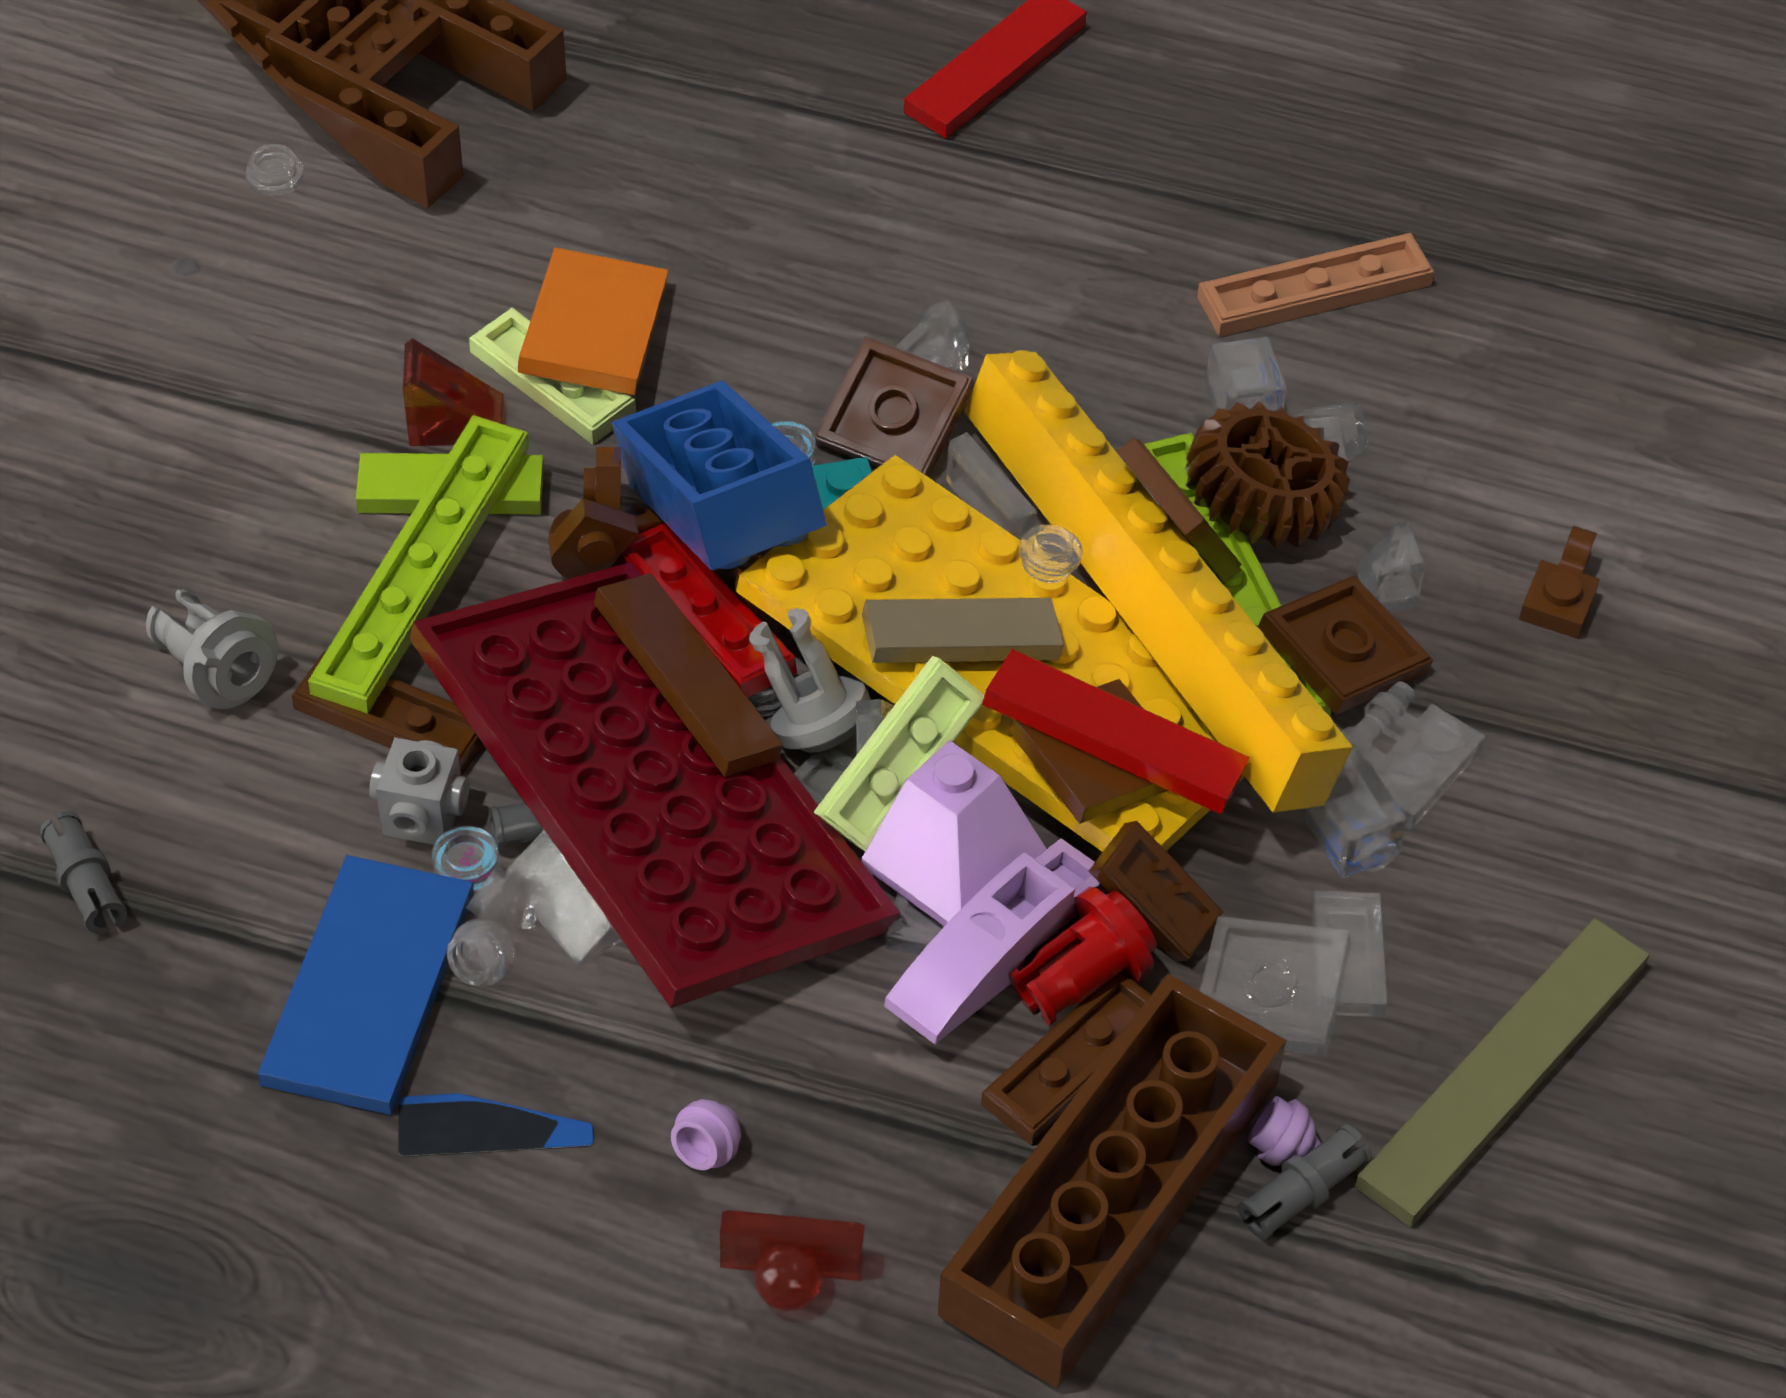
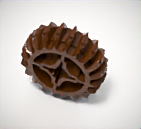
[1185,401,1351,549]

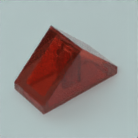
[403,338,504,446]

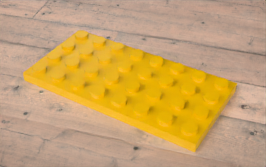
[736,455,1245,852]

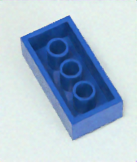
[612,380,827,571]

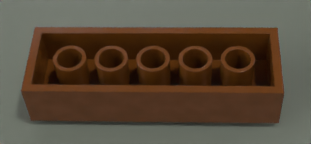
[938,974,1286,1389]

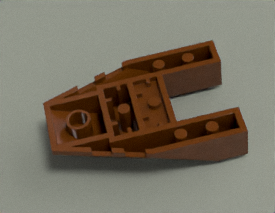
[198,0,567,208]

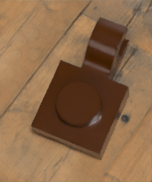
[1519,526,1600,639]

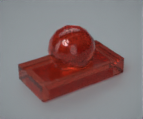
[720,1210,865,1312]

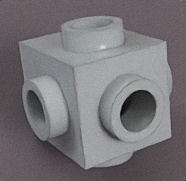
[369,737,469,847]

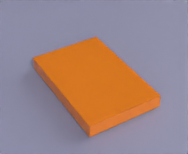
[518,247,669,395]

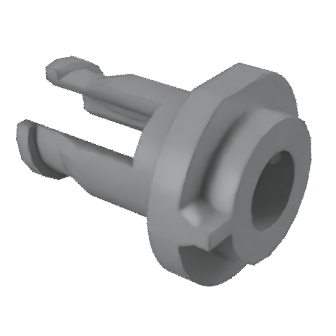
[145,589,278,709]
[749,608,871,753]

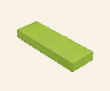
[356,453,544,515]

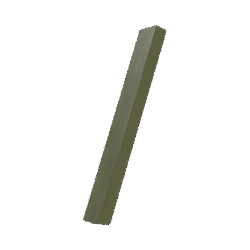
[1355,918,1650,1228]

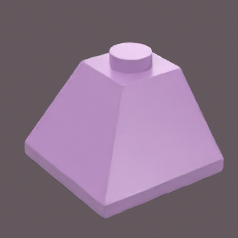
[861,740,1047,926]

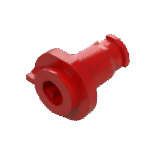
[1008,886,1157,1026]

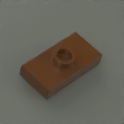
[1088,821,1224,962]

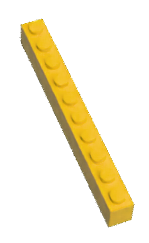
[964,350,1353,812]

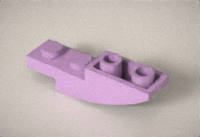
[884,838,1107,1044]

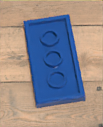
[258,855,474,1115]

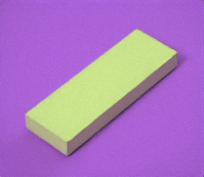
[469,308,636,445]
[814,656,984,852]

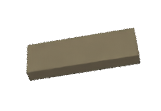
[862,598,1064,663]

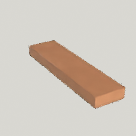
[1197,233,1434,337]

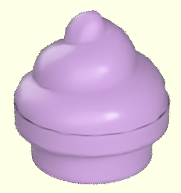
[1247,1096,1321,1166]
[671,1099,741,1170]

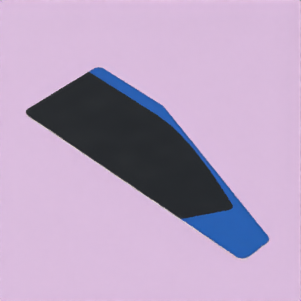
[398,1093,593,1156]

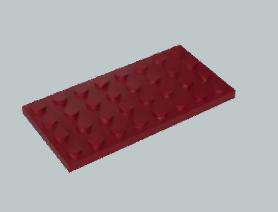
[409,562,900,1008]

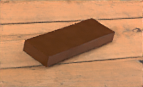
[292,651,483,776]
[981,971,1151,1146]

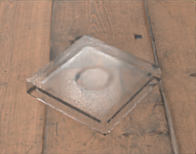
[1200,916,1351,1057]

